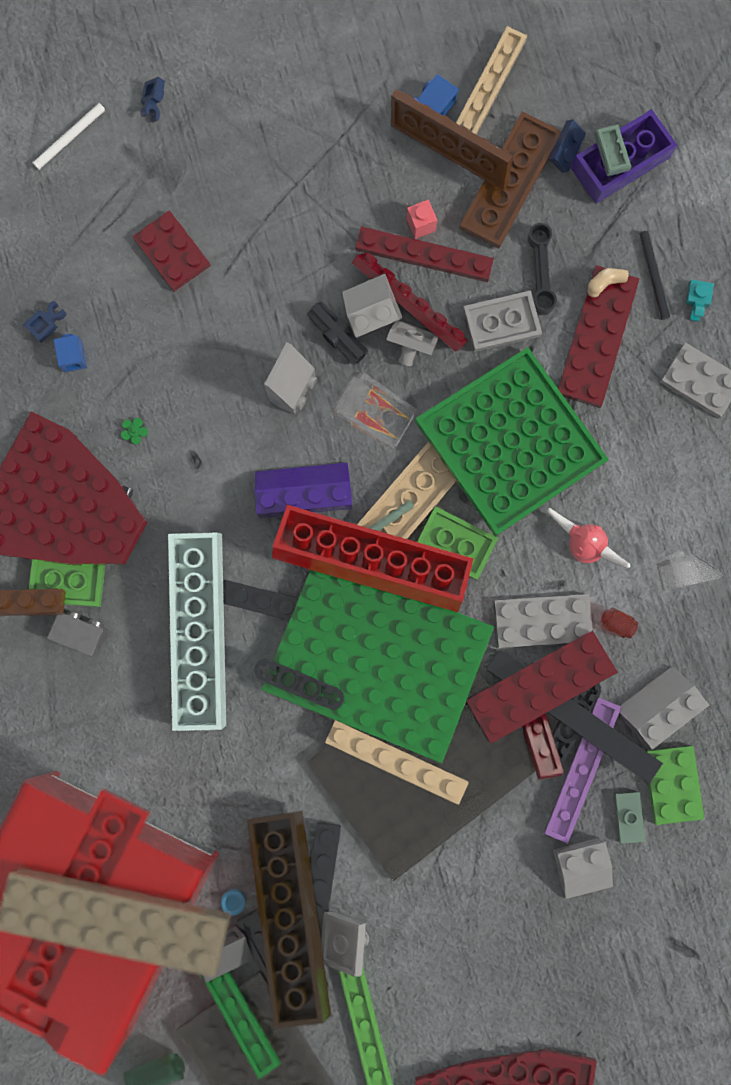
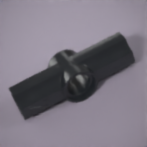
[307,301,368,366]

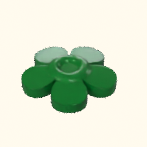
[121,418,148,445]

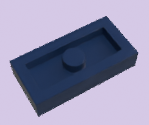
[549,119,586,173]

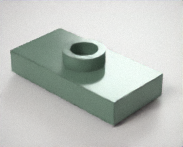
[594,124,631,176]
[614,791,645,844]

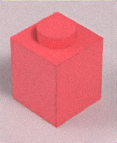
[406,200,437,239]

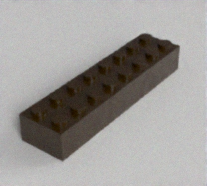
[247,810,331,1029]

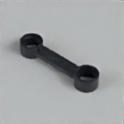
[527,223,557,315]

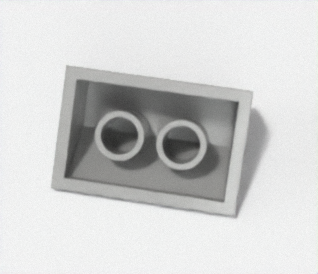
[619,666,709,749]

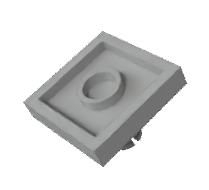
[387,320,439,366]
[321,911,369,977]

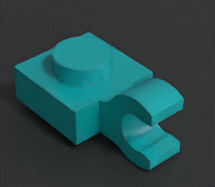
[686,279,714,322]

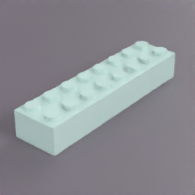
[168,533,226,731]

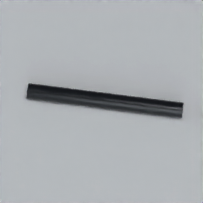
[639,230,670,320]

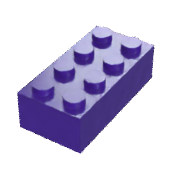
[571,109,678,204]

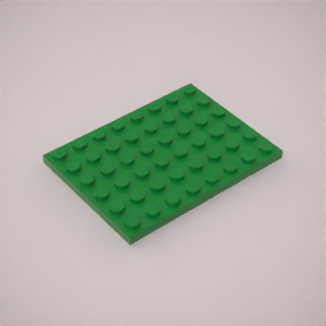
[261,570,494,763]

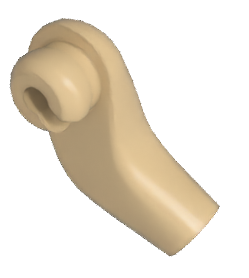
[587,268,629,297]

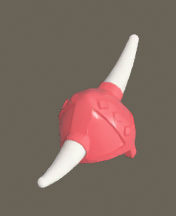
[547,508,630,568]

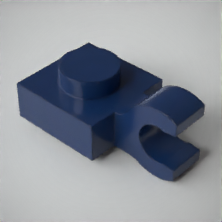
[141,77,165,123]

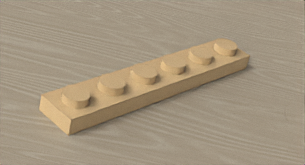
[456,26,527,135]
[325,720,469,805]

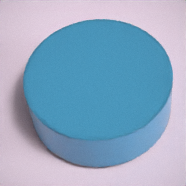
[221,889,246,916]

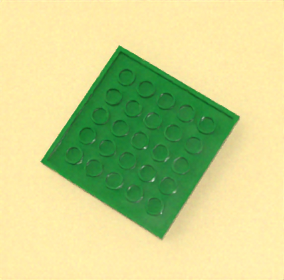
[414,347,609,537]

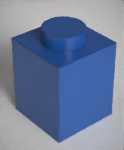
[54,334,87,372]

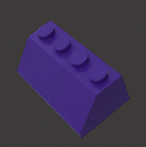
[255,463,352,518]

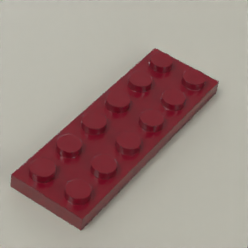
[558,265,640,408]
[466,630,618,744]

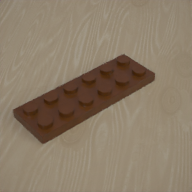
[391,89,513,191]
[459,111,561,249]

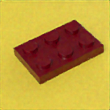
[133,210,211,292]

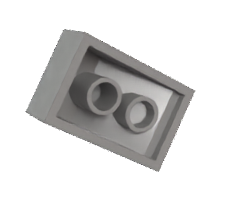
[264,342,317,415]

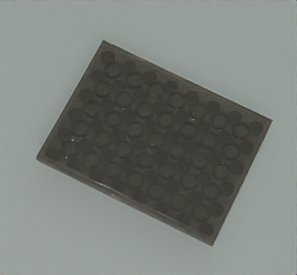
[306,671,535,882]

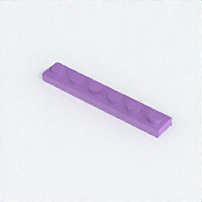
[544,697,621,844]

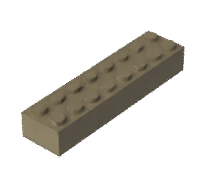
[0,867,231,977]

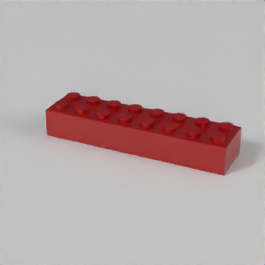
[272,505,474,612]

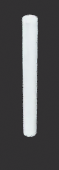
[32,103,105,170]

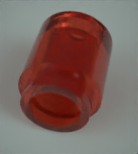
[600,607,638,639]

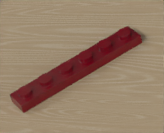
[356,226,494,283]
[352,253,469,352]

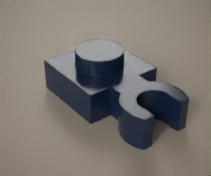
[23,301,67,343]

